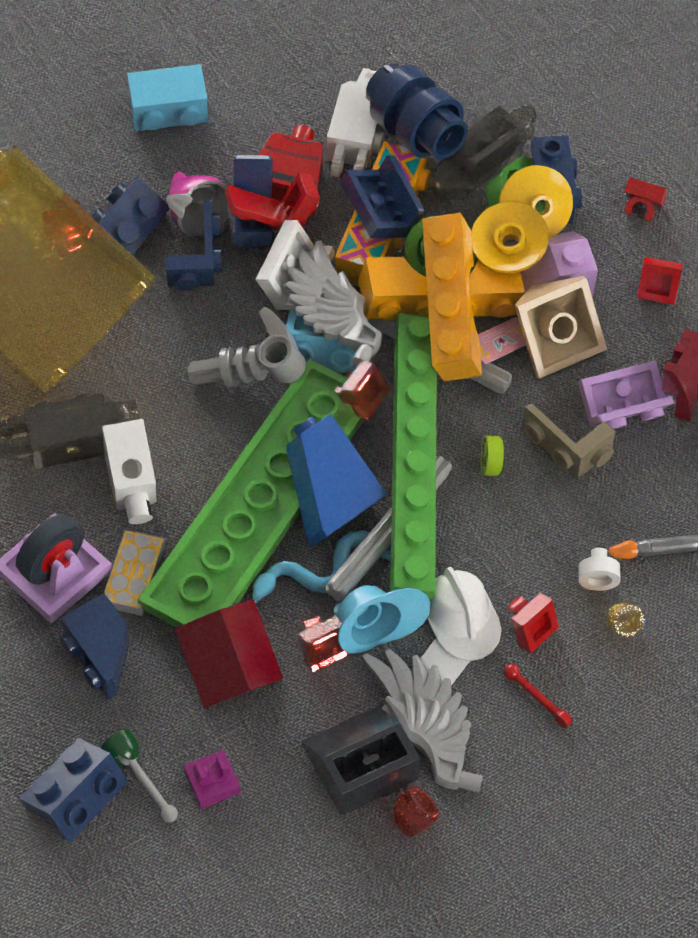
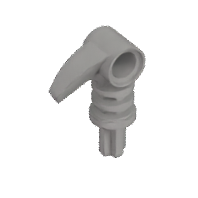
[187,307,306,388]

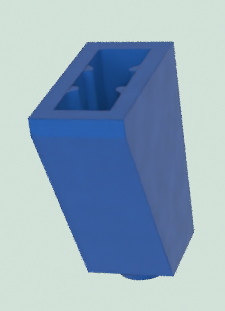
[286,414,387,547]

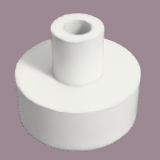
[578,548,620,591]

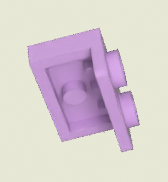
[578,360,674,429]

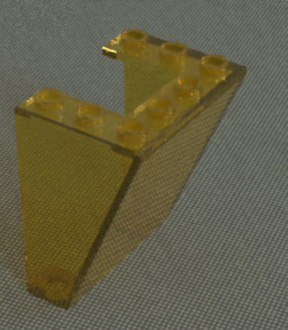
[0,146,156,397]

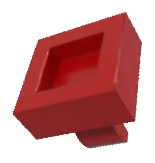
[625,177,668,222]
[637,257,683,305]
[507,593,559,653]

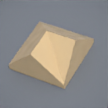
[514,276,607,379]

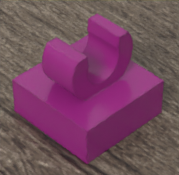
[184,749,241,809]

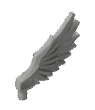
[286,240,382,369]
[362,649,483,793]

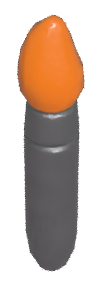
[608,535,698,559]

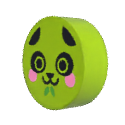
[480,435,504,476]

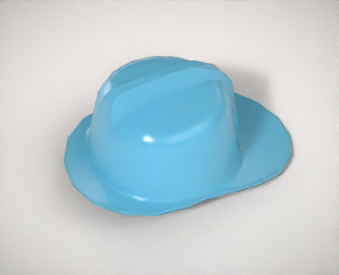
[334,585,431,653]

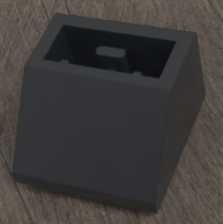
[302,706,420,816]

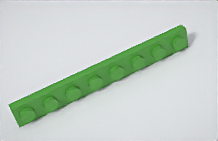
[390,312,437,600]

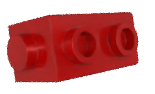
[225,171,320,231]

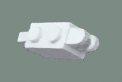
[326,68,384,177]

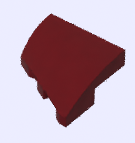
[662,329,698,421]

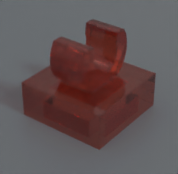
[335,360,390,419]
[298,614,350,672]

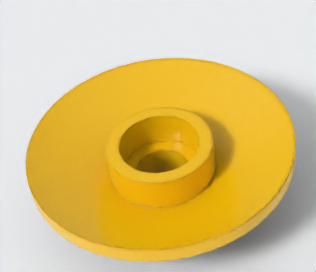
[499,165,573,239]
[471,201,549,273]

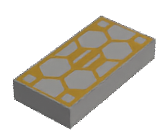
[104,530,165,616]

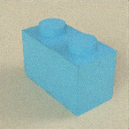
[127,64,208,131]

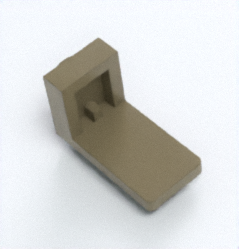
[522,403,616,479]

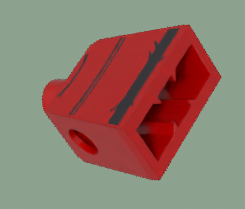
[258,125,324,215]

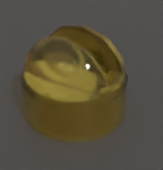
[607,601,644,637]

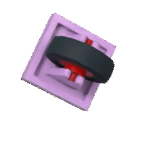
[0,513,112,624]

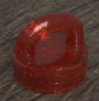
[394,786,439,836]

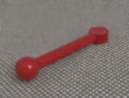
[503,664,573,728]

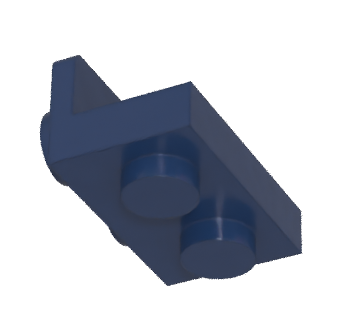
[530,135,582,224]
[340,156,424,238]
[81,177,170,264]
[19,738,127,842]

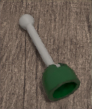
[101,728,178,823]

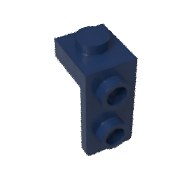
[233,155,273,249]
[166,200,221,290]

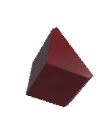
[174,599,284,709]

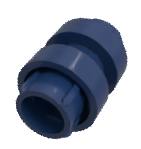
[366,64,468,159]

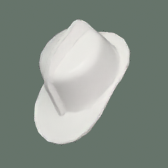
[427,567,501,661]

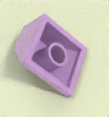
[504,231,598,297]

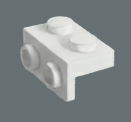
[256,220,335,310]

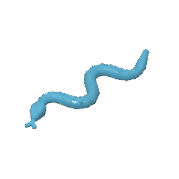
[252,530,391,604]

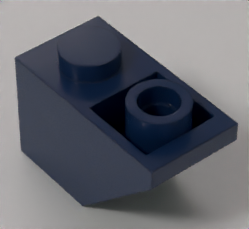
[59,593,129,700]

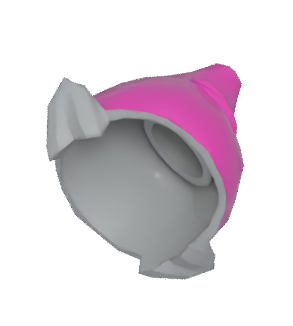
[166,172,232,236]

